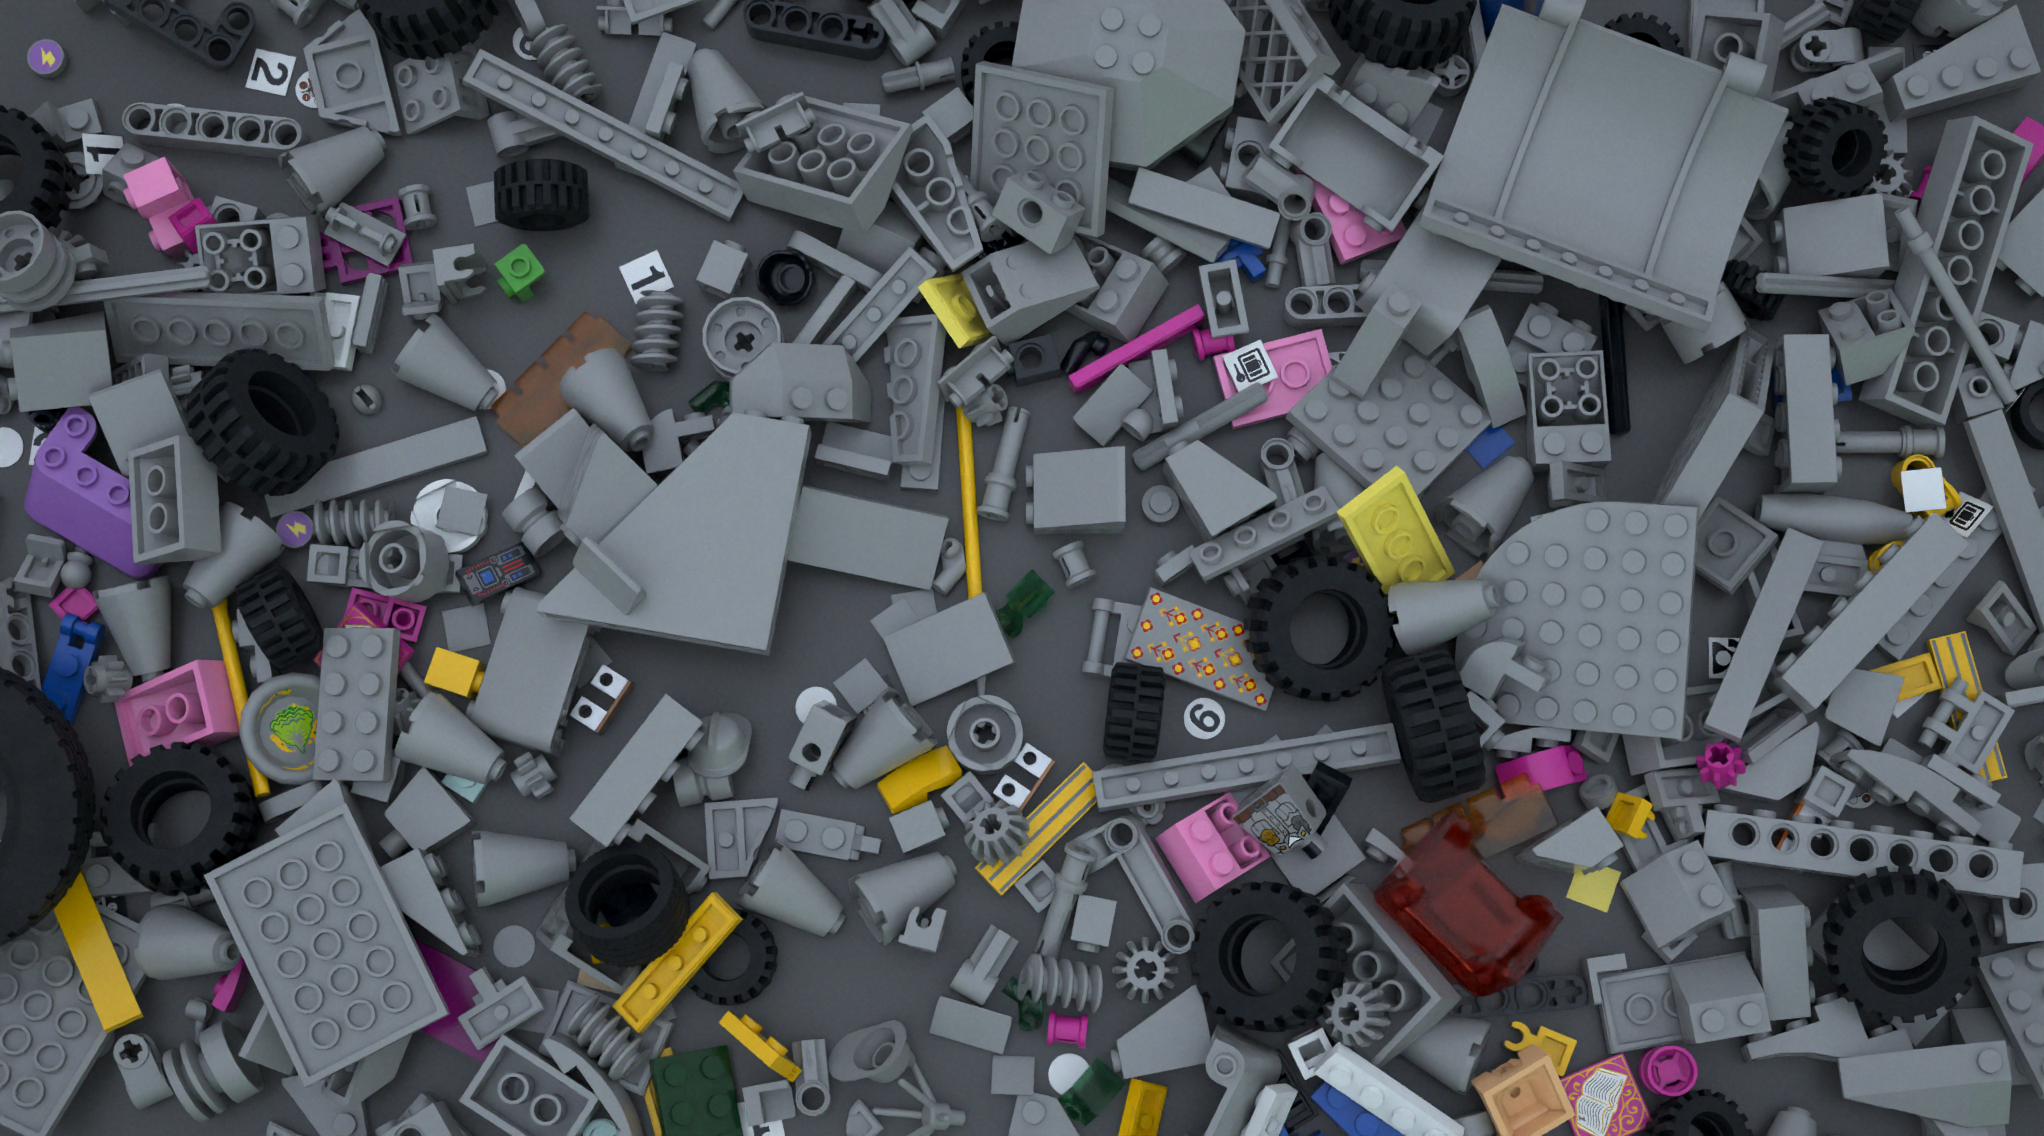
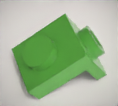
[494,244,546,304]

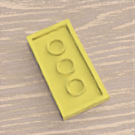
[1336,465,1456,617]

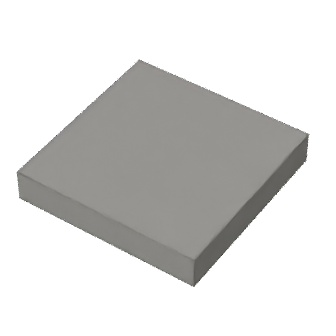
[1695,495,1779,596]

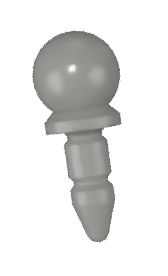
[60,546,94,589]

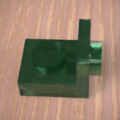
[1058,1057,1126,1126]

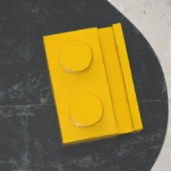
[718,1010,802,1083]

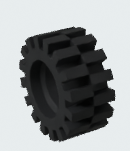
[1721,259,1786,321]

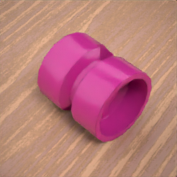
[1636,1045,1698,1097]

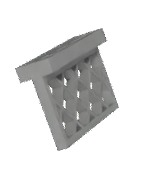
[1225,0,1341,126]

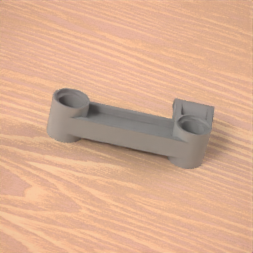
[1070,813,1201,954]

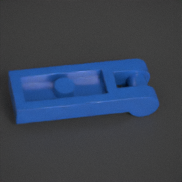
[41,613,106,725]

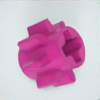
[1696,740,1746,790]

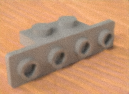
[615,32,697,177]
[1770,47,1903,118]
[1189,486,1339,581]
[1880,738,2021,843]

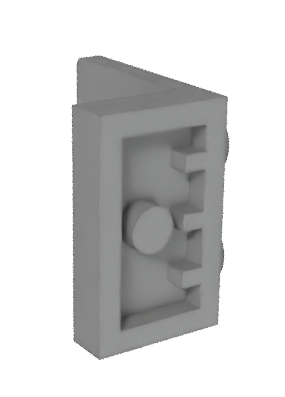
[393,45,490,135]

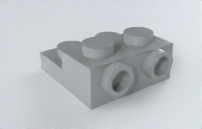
[1507,302,1597,391]

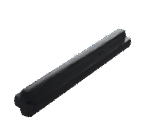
[1599,294,1631,434]

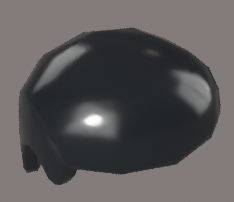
[756,250,816,306]

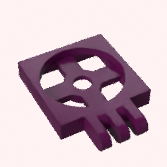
[320,196,415,286]

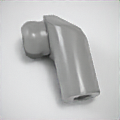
[932,538,966,596]

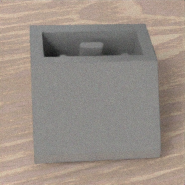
[1817,288,1915,386]

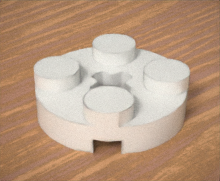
[410,479,488,554]

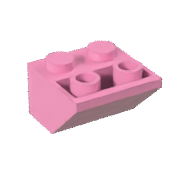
[1155,792,1271,904]

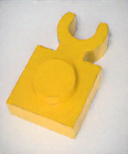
[1503,1021,1577,1077]

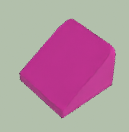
[168,197,218,254]

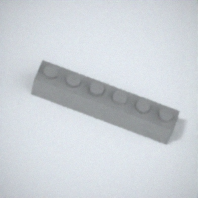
[1772,513,1970,714]

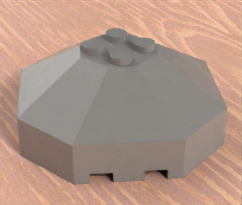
[1012,0,1246,171]

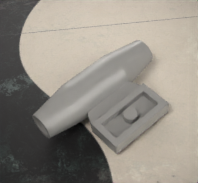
[1755,493,1913,597]

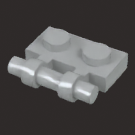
[1917,677,2015,775]

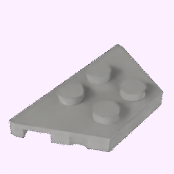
[303,4,402,136]

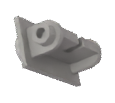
[596,0,673,36]
[735,92,816,154]
[323,201,407,267]
[937,335,1014,408]

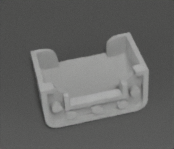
[1268,73,1444,233]
[1355,187,1502,356]
[465,587,602,758]
[536,815,711,995]
[1184,1021,1282,1136]

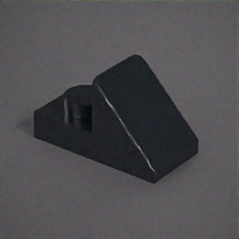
[1305,761,1353,836]

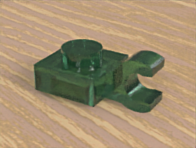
[996,569,1055,638]

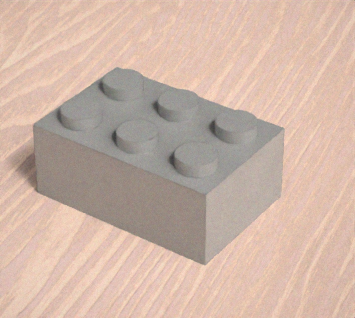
[459,1034,602,1136]

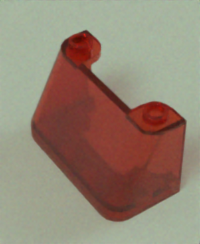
[1374,811,1564,997]

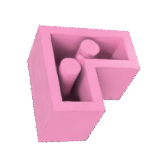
[123,156,194,260]

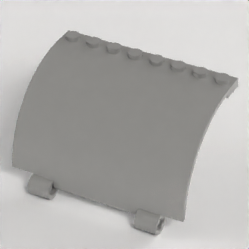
[1418,0,1789,334]

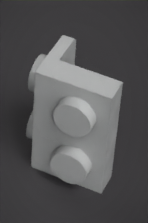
[1128,349,1184,435]

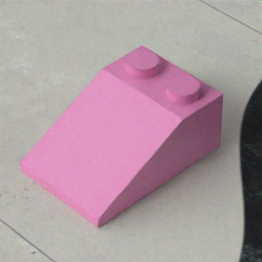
[114,659,240,767]

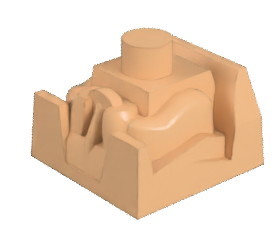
[1471,1044,1575,1136]

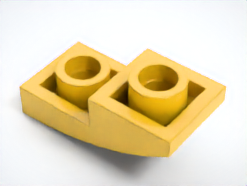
[877,745,962,814]

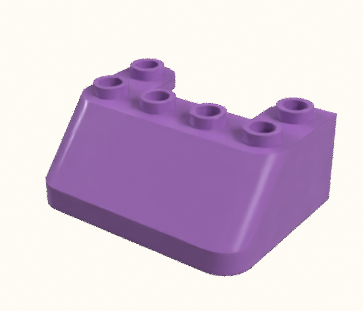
[24,406,164,581]

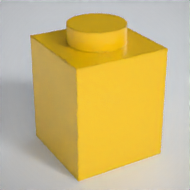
[424,647,486,700]

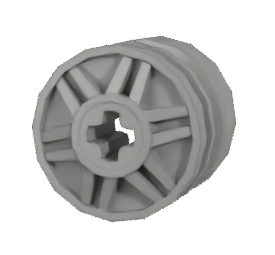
[0,211,76,312]
[702,297,785,382]
[162,1019,264,1124]

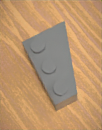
[1737,884,1815,1021]

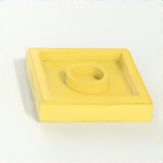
[918,273,993,348]

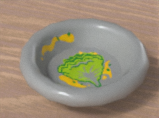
[239,672,320,786]

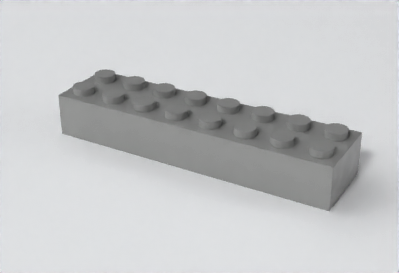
[1858,116,2034,426]

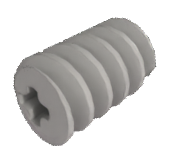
[529,24,604,103]
[630,290,686,372]
[313,499,396,547]
[1017,953,1103,1014]
[566,993,651,1080]

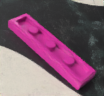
[1068,304,1205,395]

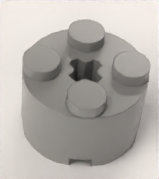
[1919,0,2008,39]
[1658,281,1750,364]
[359,520,449,603]
[947,695,1024,775]

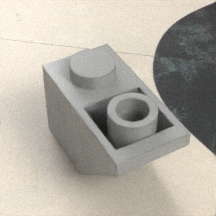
[2001,320,2044,392]

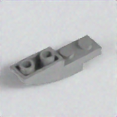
[1830,749,1982,838]

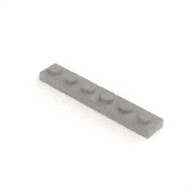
[1875,485,2036,662]

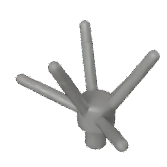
[872,1063,966,1136]

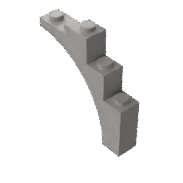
[1740,992,1989,1136]

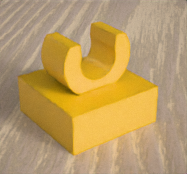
[1606,792,1655,839]

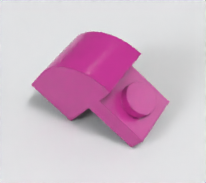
[1494,744,1588,803]

